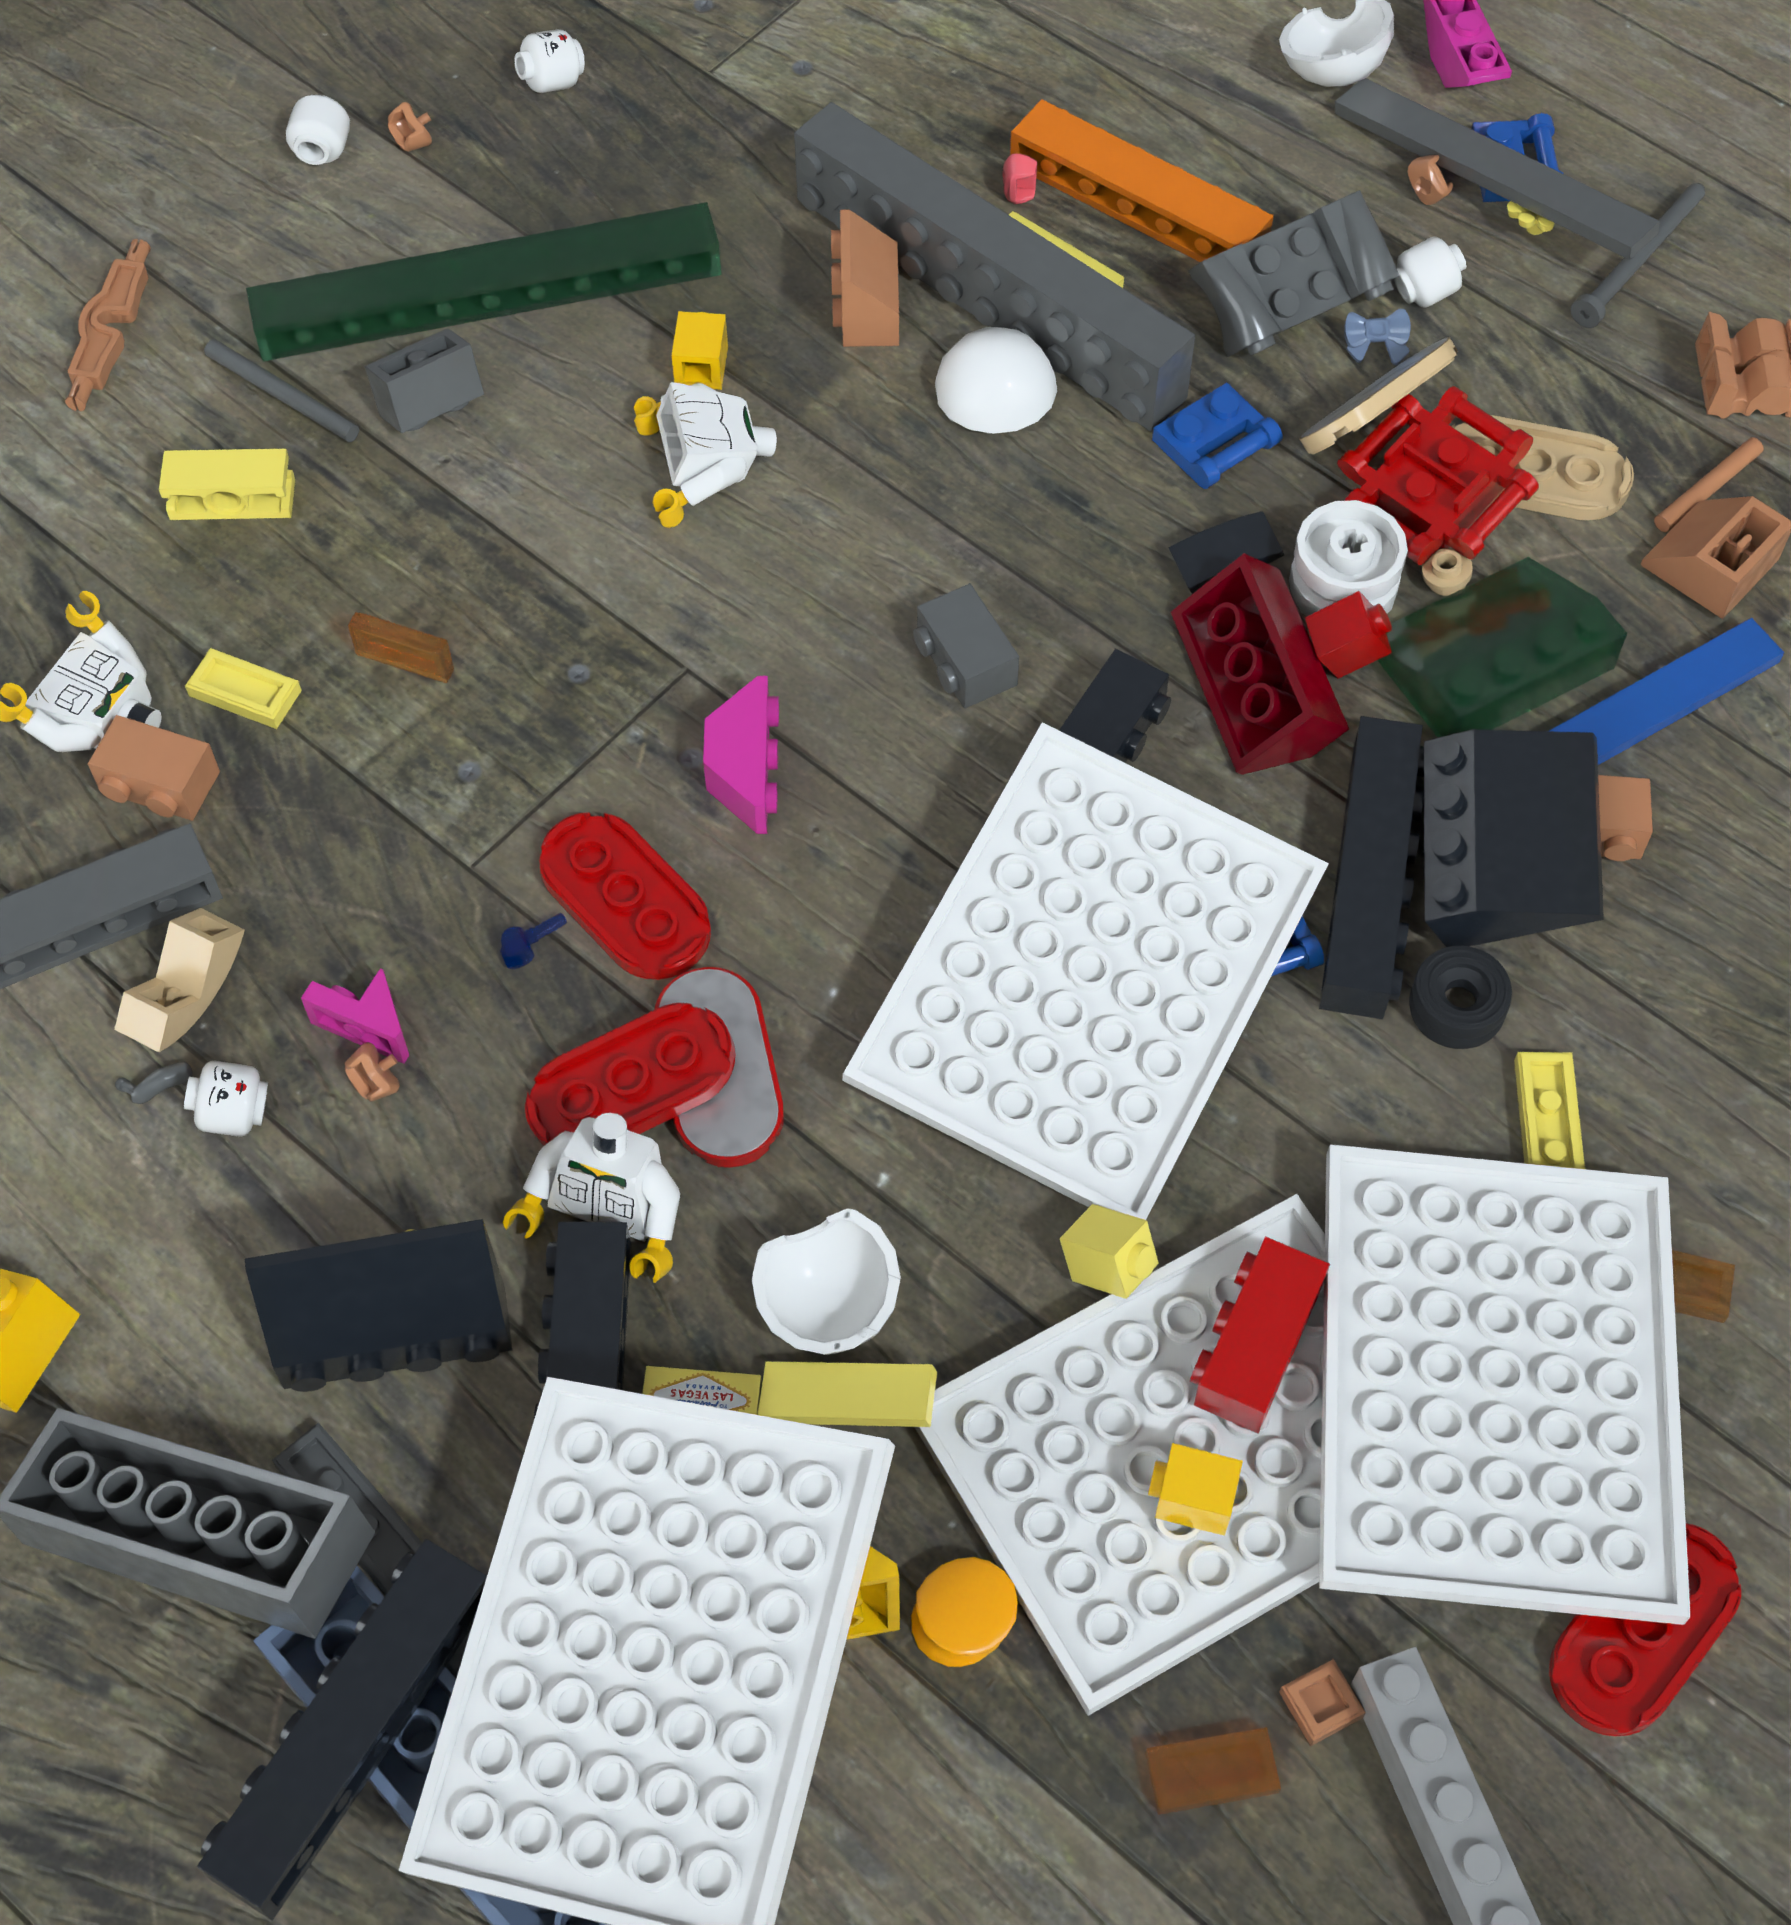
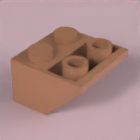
[831,210,899,347]
[1641,496,1791,619]

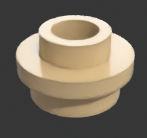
[1422,548,1473,596]

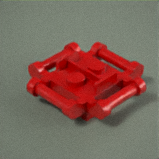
[1337,386,1539,565]

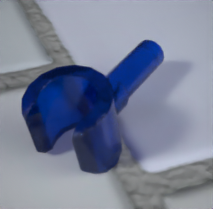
[500,913,567,969]

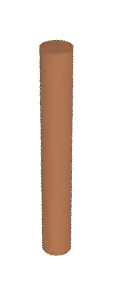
[1654,437,1764,533]

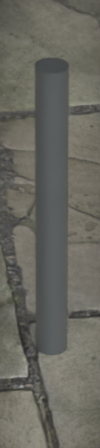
[204,339,359,442]

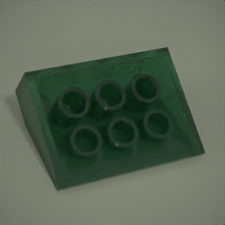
[1377,557,1627,738]

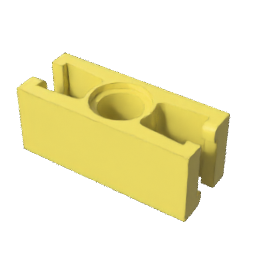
[159,449,295,520]

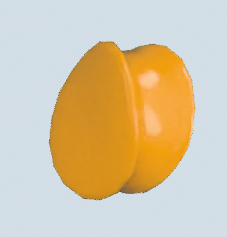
[911,1557,1018,1667]

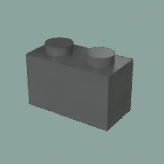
[365,328,484,433]
[913,583,1019,709]

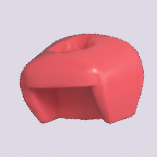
[1003,154,1037,204]

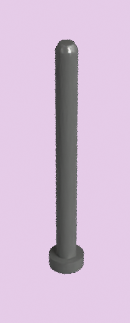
[1571,183,1705,328]

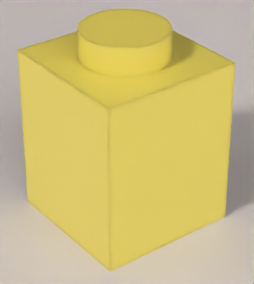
[1060,1204,1159,1299]

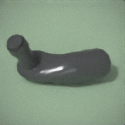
[115,1062,193,1104]

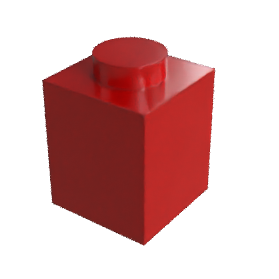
[1305,591,1392,679]

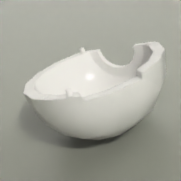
[1279,0,1394,87]
[935,327,1057,434]
[752,1208,901,1355]

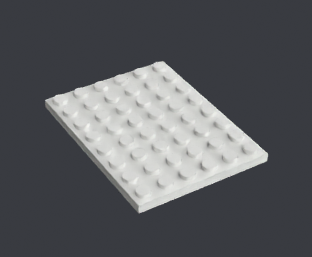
[842,723,1329,1220]
[1319,1145,1690,1625]
[915,1194,1325,1716]
[399,1377,895,1925]

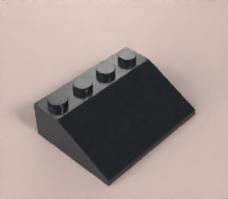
[1424,729,1604,947]
[245,1219,513,1392]

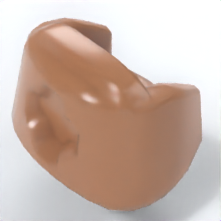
[388,102,432,152]
[1407,155,1453,205]
[344,1042,400,1102]

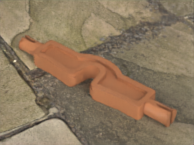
[65,239,151,411]

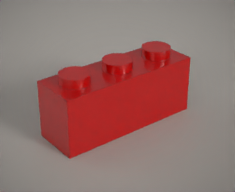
[1190,1236,1330,1434]

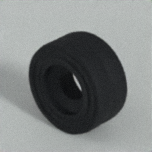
[1409,946,1512,1049]

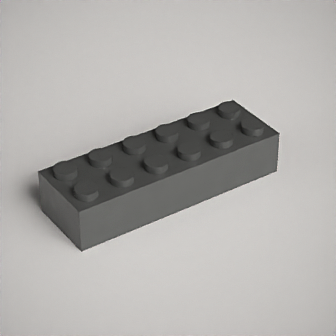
[0,1408,375,1639]

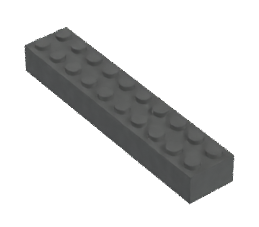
[794,102,1195,432]

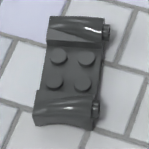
[1188,190,1399,357]

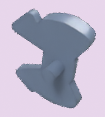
[1344,309,1411,366]

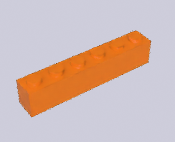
[1010,99,1273,262]

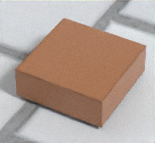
[1279,1659,1366,1746]

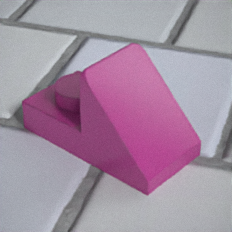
[301,968,409,1064]

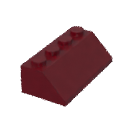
[1171,553,1349,775]

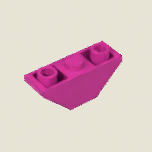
[1423,0,1512,88]
[703,676,779,834]

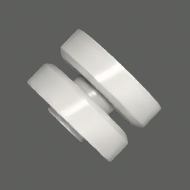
[1289,500,1408,616]

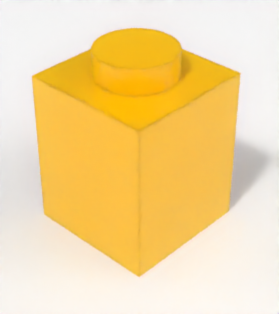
[671,311,728,390]
[1148,1443,1243,1536]

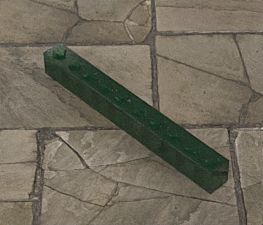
[246,202,722,362]

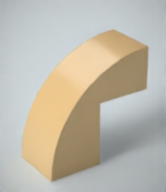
[114,908,245,1052]

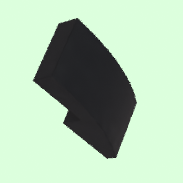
[1168,511,1285,594]

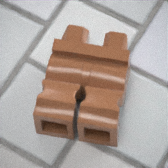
[1695,312,1791,419]

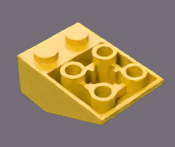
[0,1268,81,1413]

